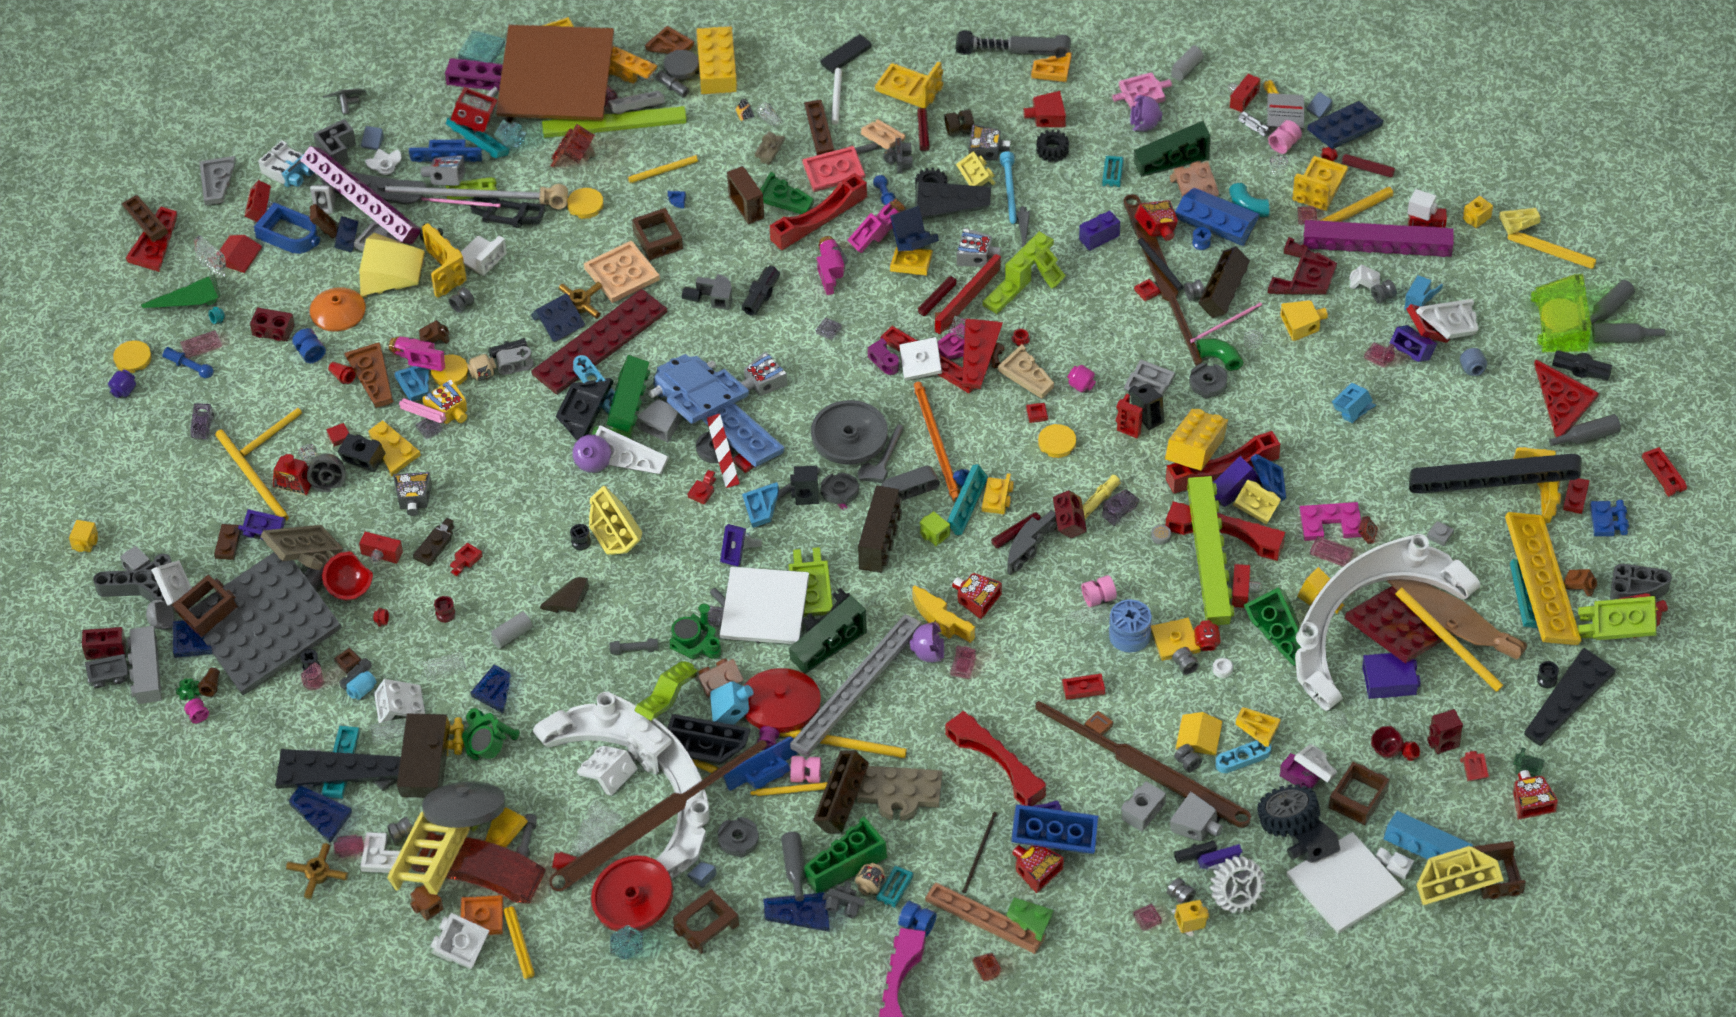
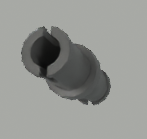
[655,70,690,98]

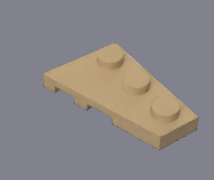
[998,344,1054,399]

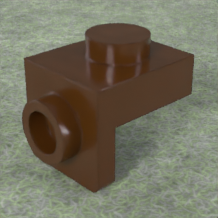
[419,320,450,344]

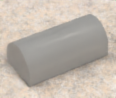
[1171,45,1204,81]
[491,611,533,649]

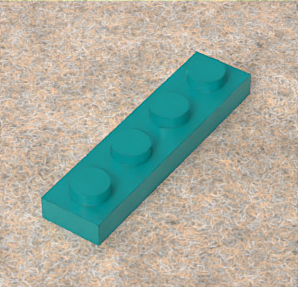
[445,117,510,158]
[947,464,988,535]
[1510,559,1538,629]
[322,725,360,799]

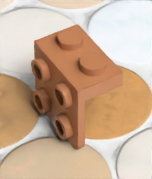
[1169,161,1219,197]

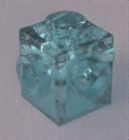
[494,120,527,148]
[610,925,643,960]

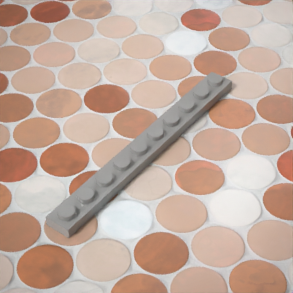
[790,614,922,757]

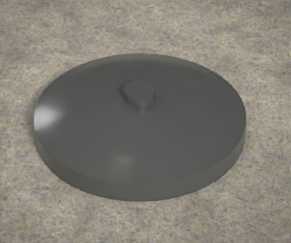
[811,400,888,465]
[422,781,506,828]

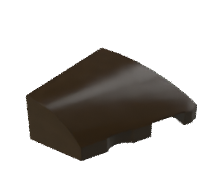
[540,577,589,613]

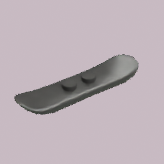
[322,171,426,204]

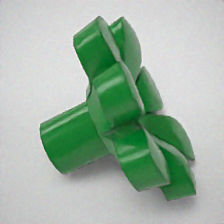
[176,678,201,701]

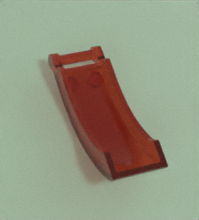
[411,832,546,904]

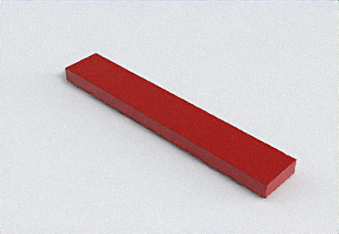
[935,254,1001,334]
[880,326,974,393]

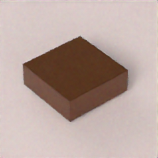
[334,648,362,674]

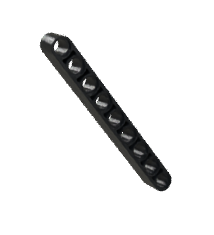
[1409,454,1582,494]

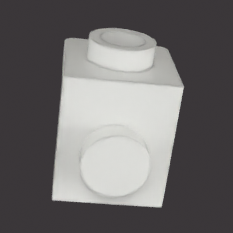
[1350,264,1380,289]

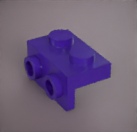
[238,509,286,541]

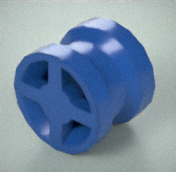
[1192,227,1211,250]

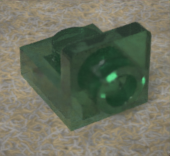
[1513,747,1545,777]

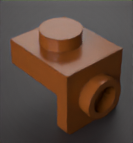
[1564,569,1597,596]

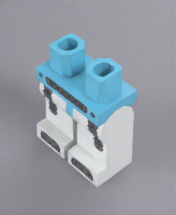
[258,140,315,188]

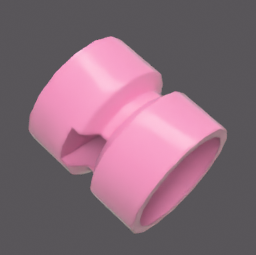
[1268,120,1302,154]
[1081,575,1117,608]
[791,756,821,783]

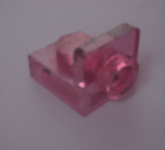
[1364,342,1395,368]
[950,646,976,680]

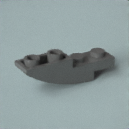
[1007,510,1057,575]

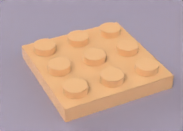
[584,240,660,303]

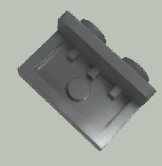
[85,654,130,688]

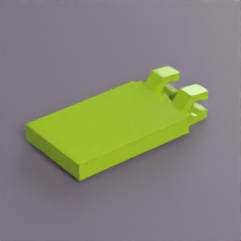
[788,547,833,617]
[1578,596,1657,640]

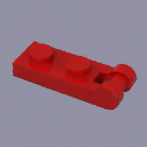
[1642,447,1687,497]

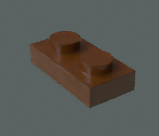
[309,204,338,239]
[214,524,241,560]

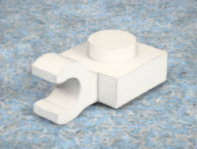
[1376,848,1414,880]

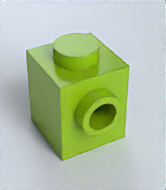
[920,511,950,546]

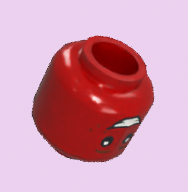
[1194,620,1221,651]

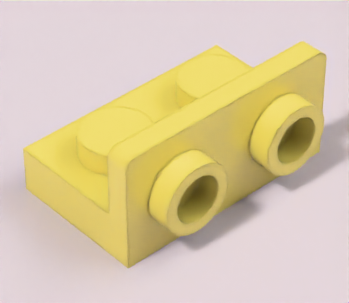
[956,151,996,186]

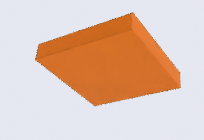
[461,895,503,935]

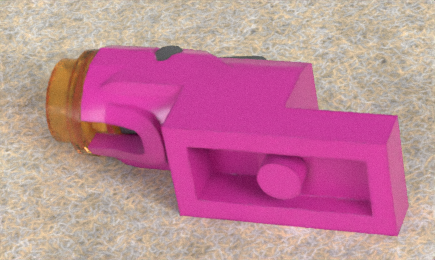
[847,198,906,253]
[816,236,848,295]
[389,336,445,371]

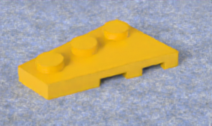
[368,420,421,477]

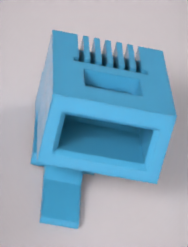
[1404,275,1443,310]
[1332,383,1376,423]

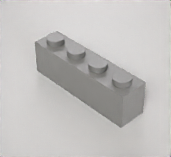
[127,626,162,704]

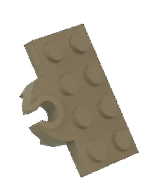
[260,525,343,570]
[857,766,942,821]

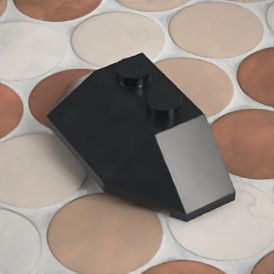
[667,714,751,764]

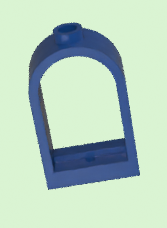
[254,202,320,254]

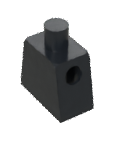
[1128,384,1165,430]
[1287,820,1341,863]

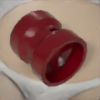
[434,596,456,623]

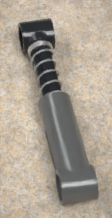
[955,30,1071,58]

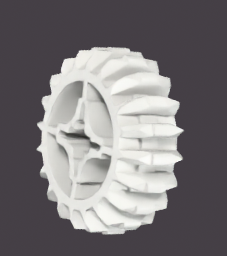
[1210,856,1266,913]

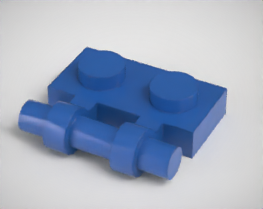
[1590,500,1629,536]

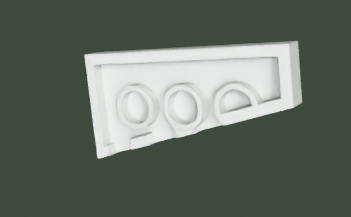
[595,425,669,474]

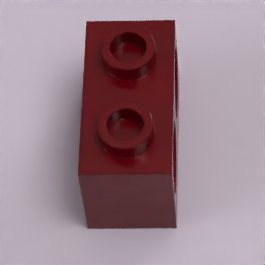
[250,307,295,342]
[1053,490,1087,538]
[82,627,126,660]
[1427,709,1463,754]

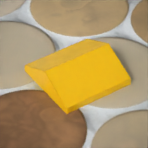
[1176,712,1222,756]

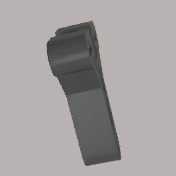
[93,554,172,602]

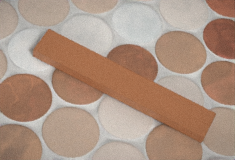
[925,882,1045,954]

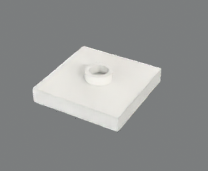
[900,337,942,381]
[152,560,192,606]

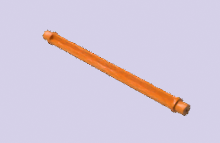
[914,382,960,502]

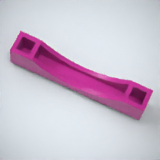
[879,928,925,1017]

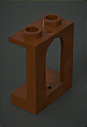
[1473,841,1526,900]
[673,889,739,954]

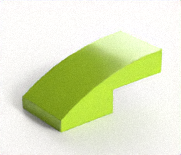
[1034,246,1066,288]

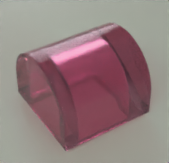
[301,662,324,690]

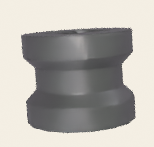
[1184,279,1204,301]

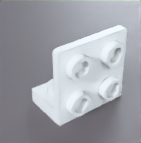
[461,236,507,276]
[374,679,425,726]

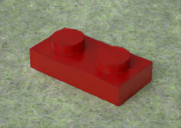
[1563,478,1590,514]
[1062,673,1105,700]

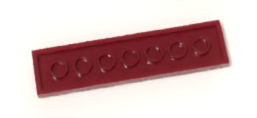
[531,289,668,395]

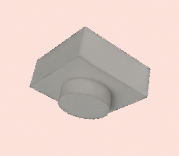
[1427,521,1454,546]

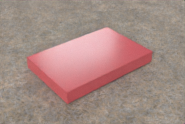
[802,146,865,192]

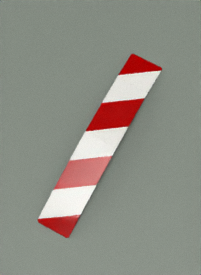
[707,413,740,488]

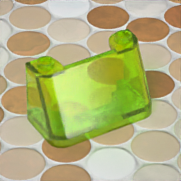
[1531,274,1591,352]

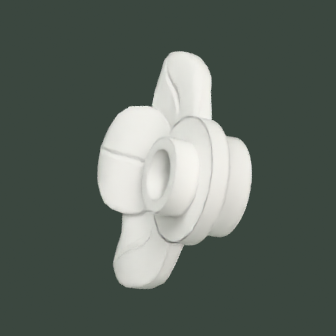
[365,149,401,175]

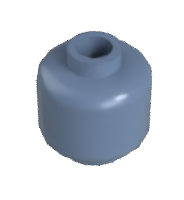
[1460,348,1487,376]

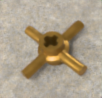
[559,281,603,319]
[286,843,348,899]

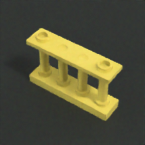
[387,812,470,895]

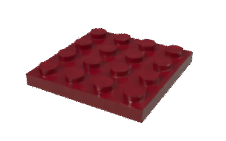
[1344,586,1452,664]

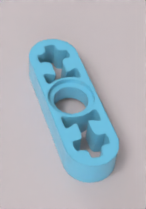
[1216,740,1271,773]

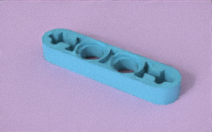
[573,355,615,414]

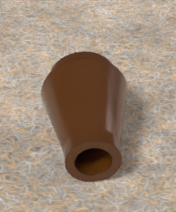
[198,667,220,697]

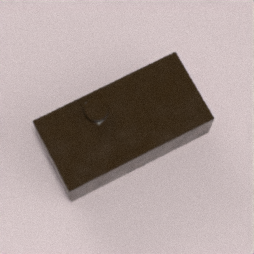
[397,713,451,798]

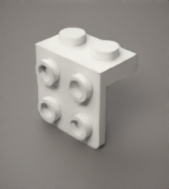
[625,716,672,775]
[577,746,638,796]

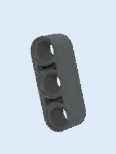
[881,465,940,501]

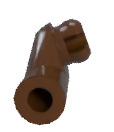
[990,342,1005,369]

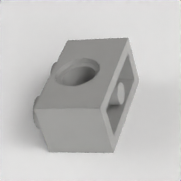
[1121,781,1166,832]

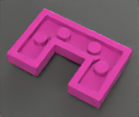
[1299,502,1363,541]

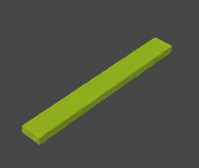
[542,106,687,138]

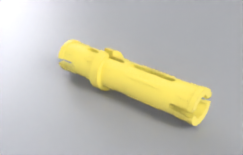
[1083,475,1121,520]

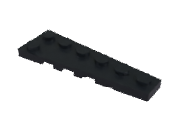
[1524,648,1616,746]
[275,749,401,789]

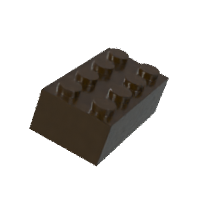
[858,485,902,573]

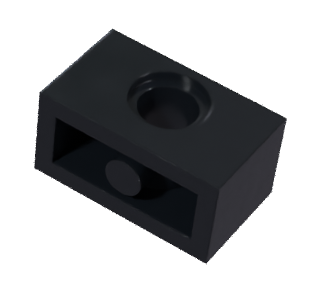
[337,433,386,472]
[790,465,819,505]

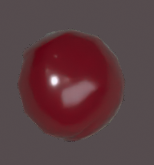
[1371,726,1404,759]

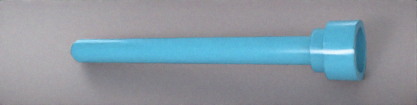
[1000,151,1017,224]

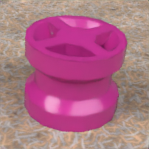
[184,698,209,724]

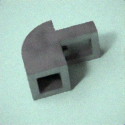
[696,274,732,310]

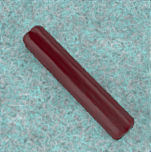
[917,108,929,151]
[1342,154,1395,178]
[918,276,957,316]
[991,512,1041,548]

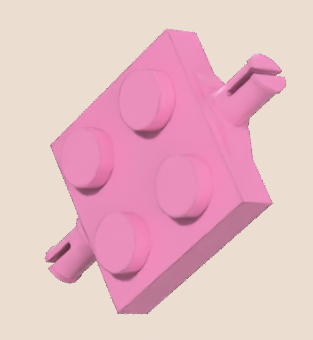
[1112,72,1172,108]

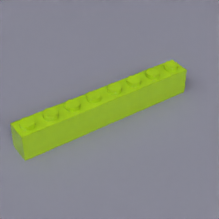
[1187,476,1234,625]

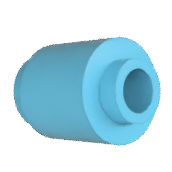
[346,671,376,700]

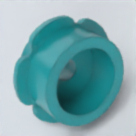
[208,307,225,324]

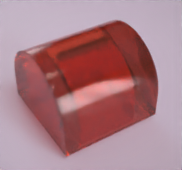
[973,952,1001,981]

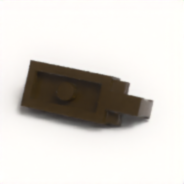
[413,518,455,566]

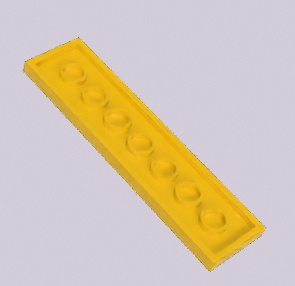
[1505,512,1581,645]

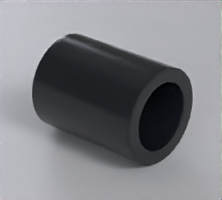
[682,286,702,302]

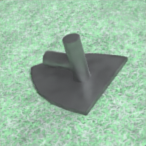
[322,89,366,114]

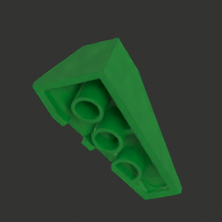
[141,274,221,308]
[1244,587,1302,667]

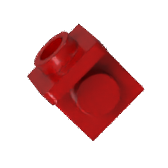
[1460,751,1489,782]

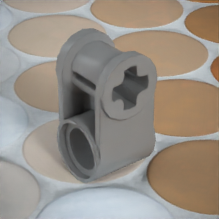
[496,346,534,375]

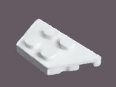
[1416,299,1478,339]

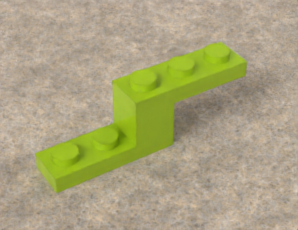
[982,231,1054,314]
[634,661,699,721]

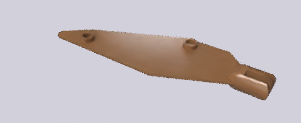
[1386,579,1527,659]

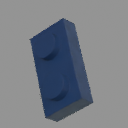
[334,216,359,252]

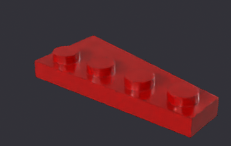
[126,206,178,272]
[962,318,1003,389]

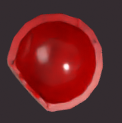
[322,551,373,601]

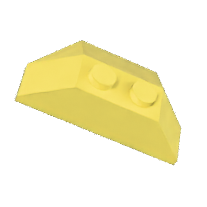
[589,486,643,555]
[1416,846,1504,905]

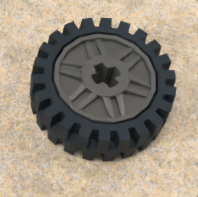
[1257,784,1321,837]

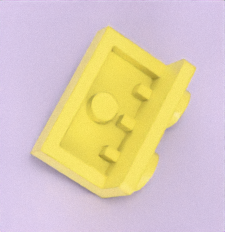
[1233,480,1281,525]

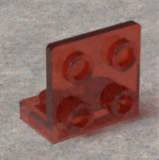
[551,124,595,168]

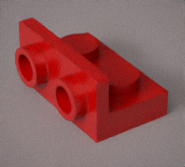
[1115,394,1143,439]

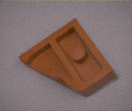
[645,26,694,54]

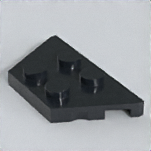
[556,378,614,440]

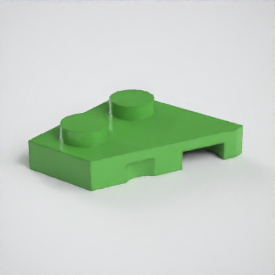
[1007,897,1054,941]

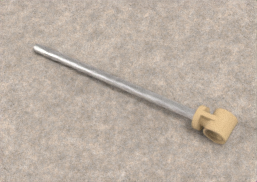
[385,184,568,209]

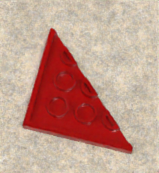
[1534,359,1599,437]

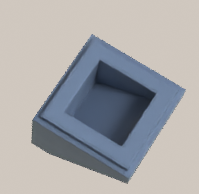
[1306,92,1332,118]
[361,126,384,150]
[687,862,717,888]

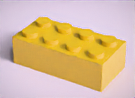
[696,26,737,94]
[1165,409,1228,471]

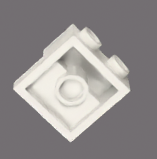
[430,913,489,969]

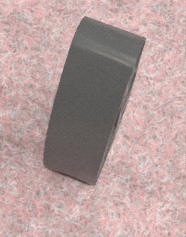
[1610,564,1672,600]

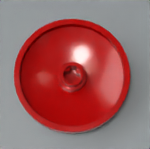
[744,668,821,733]
[591,855,674,933]

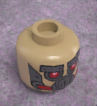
[467,354,496,381]
[855,863,886,895]

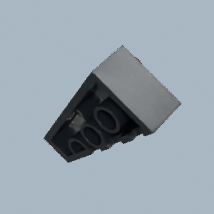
[915,182,991,219]

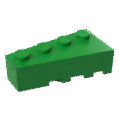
[606,355,651,432]
[804,816,888,895]

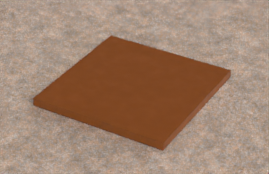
[496,25,615,121]

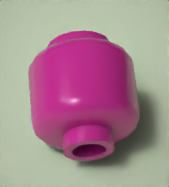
[1067,365,1096,393]

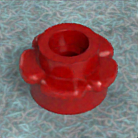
[1321,147,1338,162]
[1011,329,1030,346]
[373,607,389,627]
[1401,741,1420,761]

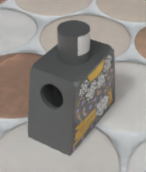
[968,124,1011,161]
[393,472,432,516]

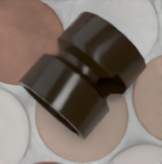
[944,109,974,137]

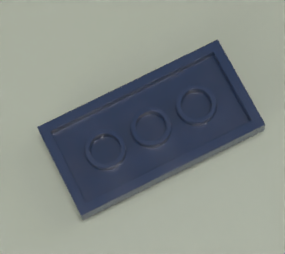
[1307,101,1384,149]

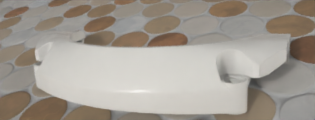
[1295,534,1480,711]
[533,692,710,879]

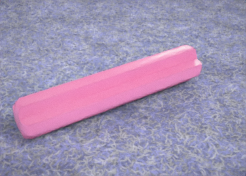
[399,398,446,423]

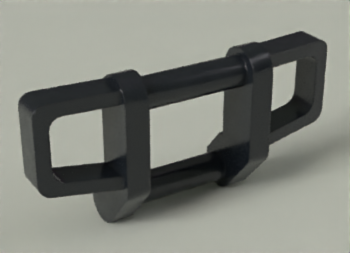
[470,197,545,228]

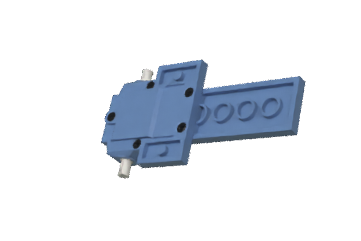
[648,354,785,467]

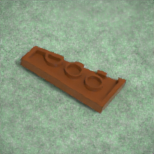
[344,342,394,408]

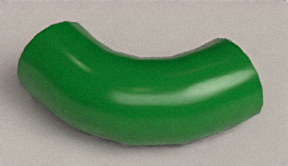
[1197,338,1243,371]

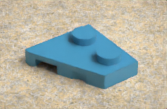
[395,366,429,401]
[742,482,780,528]

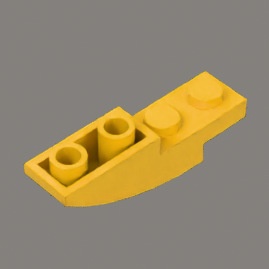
[912,585,975,643]

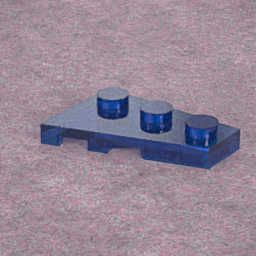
[289,786,352,843]
[763,892,830,932]

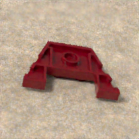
[1268,237,1337,294]

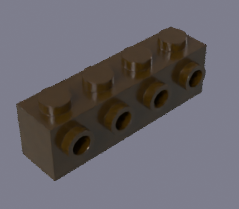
[1198,246,1250,318]
[813,750,869,834]

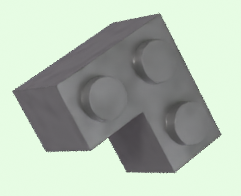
[313,119,356,166]

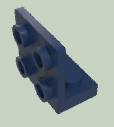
[890,206,939,251]
[531,293,585,342]

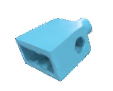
[710,682,753,725]

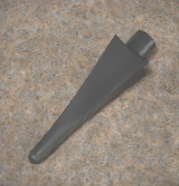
[1017,206,1030,248]

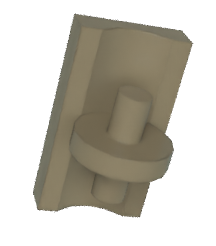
[755,131,785,165]

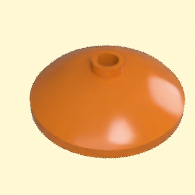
[310,287,366,332]

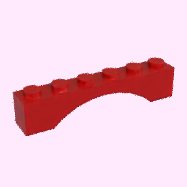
[769,173,867,251]
[1166,431,1281,494]
[1165,501,1285,561]
[945,710,1046,806]

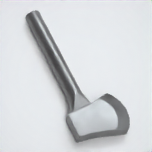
[858,424,904,483]

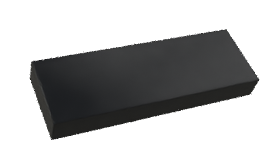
[820,34,872,73]

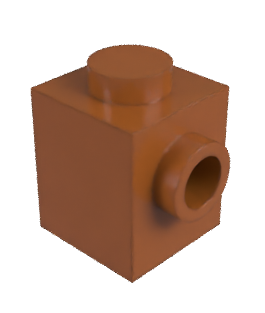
[410,885,444,921]

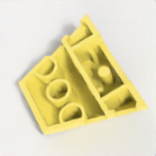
[359,233,425,297]

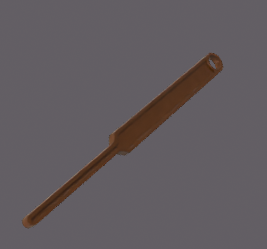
[1123,194,1202,366]
[1035,701,1251,828]
[549,740,767,891]

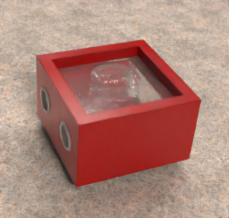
[450,87,498,132]

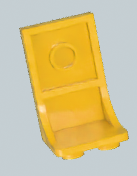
[875,62,944,108]
[1292,156,1348,211]
[422,223,467,298]
[1513,447,1561,523]

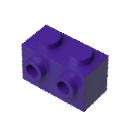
[1079,210,1120,251]
[1389,325,1438,362]

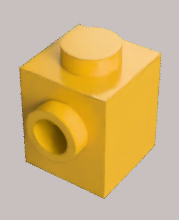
[1463,196,1493,228]
[69,520,98,552]
[1174,900,1209,934]

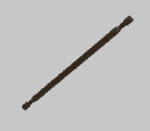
[962,812,997,893]

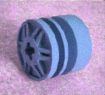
[1109,599,1152,653]

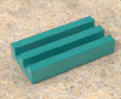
[1102,155,1124,187]
[877,866,914,908]

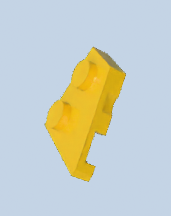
[1235,707,1281,747]
[485,807,528,852]

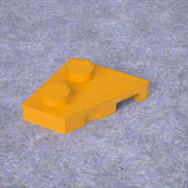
[1031,53,1072,82]

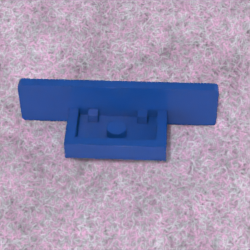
[409,140,483,162]
[723,736,798,791]

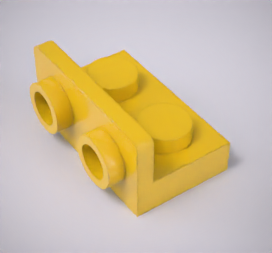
[982,473,1014,515]

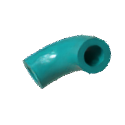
[1229,183,1269,217]

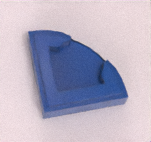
[668,191,686,209]
[953,469,970,487]

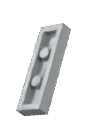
[608,90,665,114]

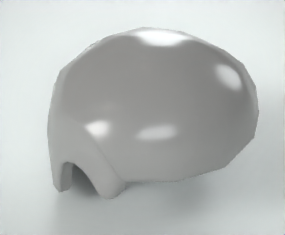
[146,599,174,629]

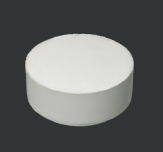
[1213,658,1233,678]

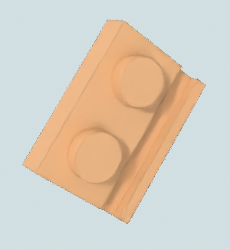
[861,119,905,150]

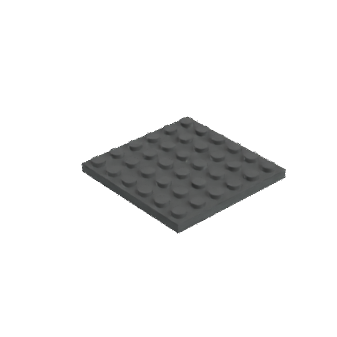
[189,552,342,695]

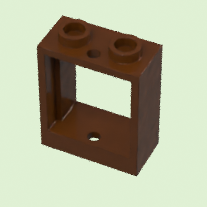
[727,166,764,225]
[632,208,683,261]
[172,574,237,637]
[1328,762,1390,826]

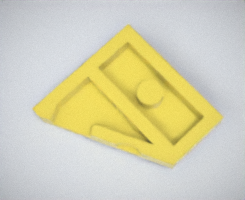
[1500,208,1540,234]

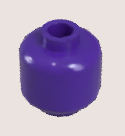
[108,369,136,398]

